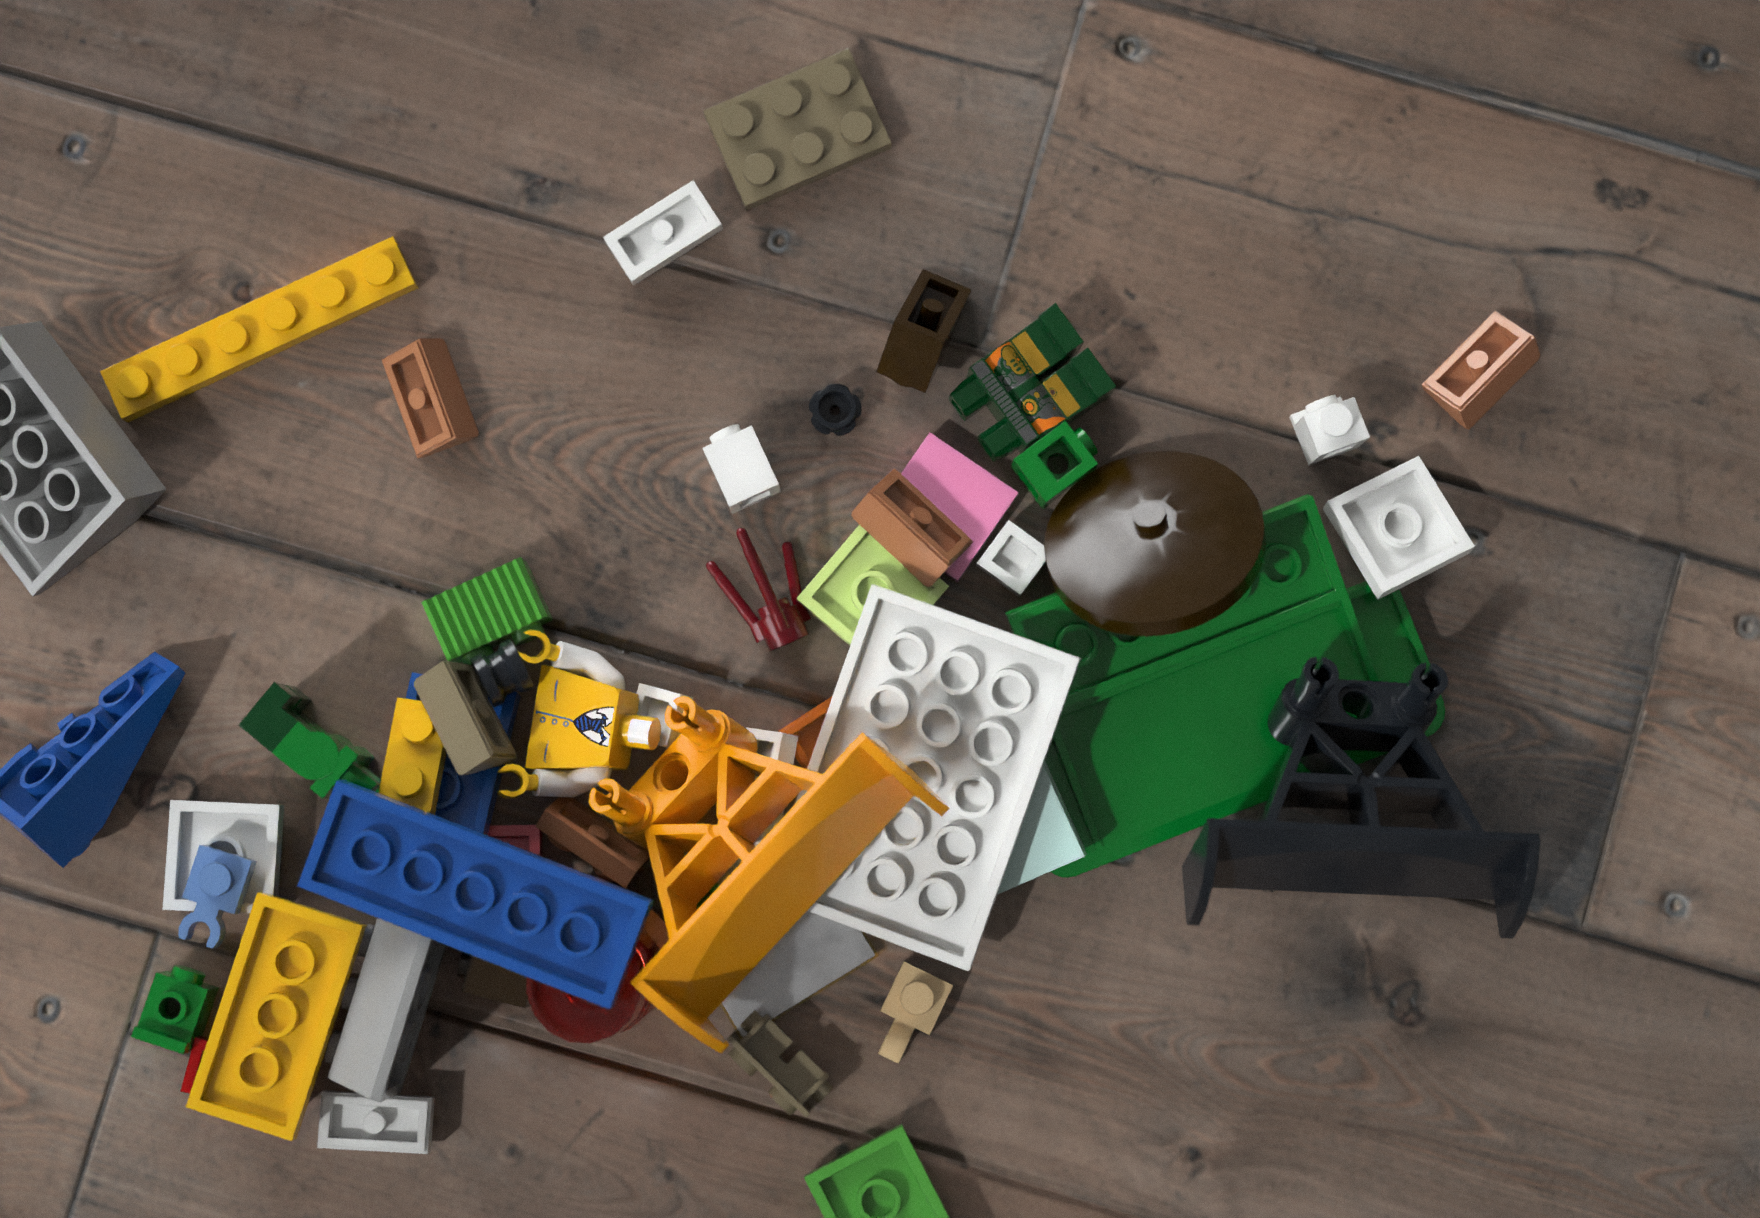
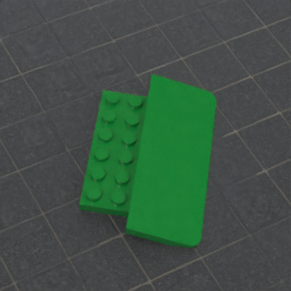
[1005,494,1445,878]

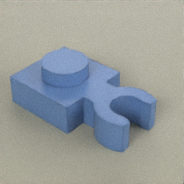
[178,845,257,949]

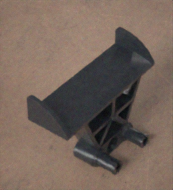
[1182,657,1540,939]

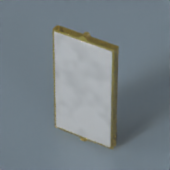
[718,911,879,1039]

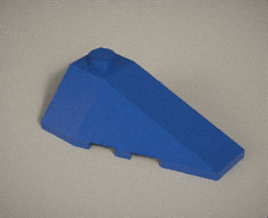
[0,652,186,868]

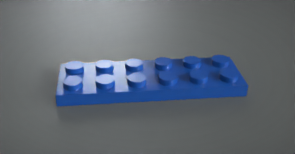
[297,779,654,1009]

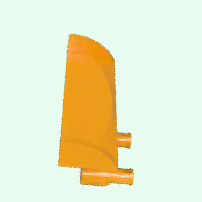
[589,696,950,1054]

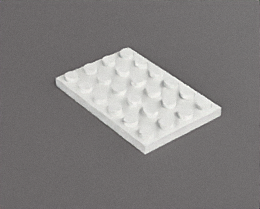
[795,584,1081,971]

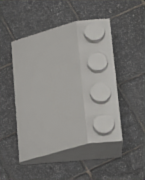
[0,321,167,597]

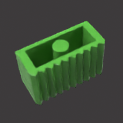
[421,557,553,665]

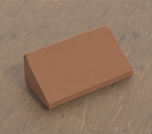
[1422,311,1540,430]
[382,338,479,459]
[851,468,973,587]

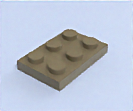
[703,48,892,211]

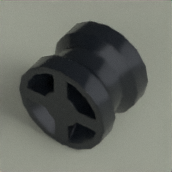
[470,639,534,708]

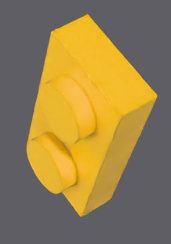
[378,698,447,815]

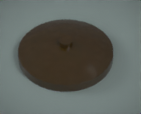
[1044,451,1266,636]

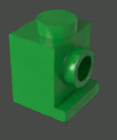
[1011,421,1098,510]
[131,965,219,1054]

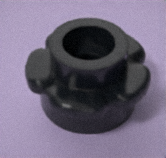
[809,384,862,436]

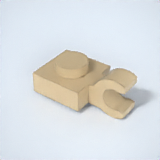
[878,961,953,1064]

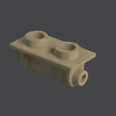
[727,1010,834,1117]

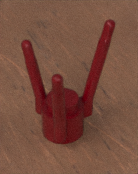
[706,527,811,652]

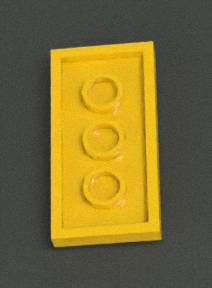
[186,892,367,1141]

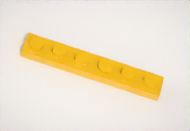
[100,236,418,423]

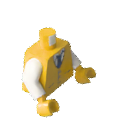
[497,629,661,799]

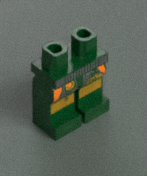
[949,303,1116,462]

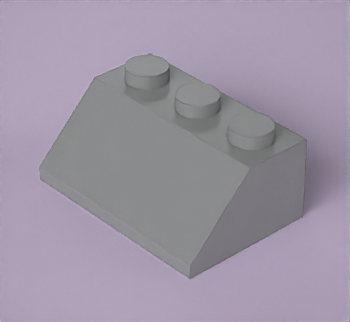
[325,918,447,1102]

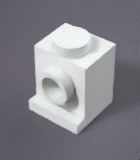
[1289,395,1370,466]

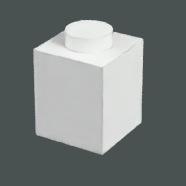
[702,424,781,514]

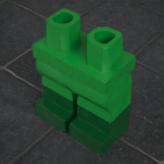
[238,682,381,799]

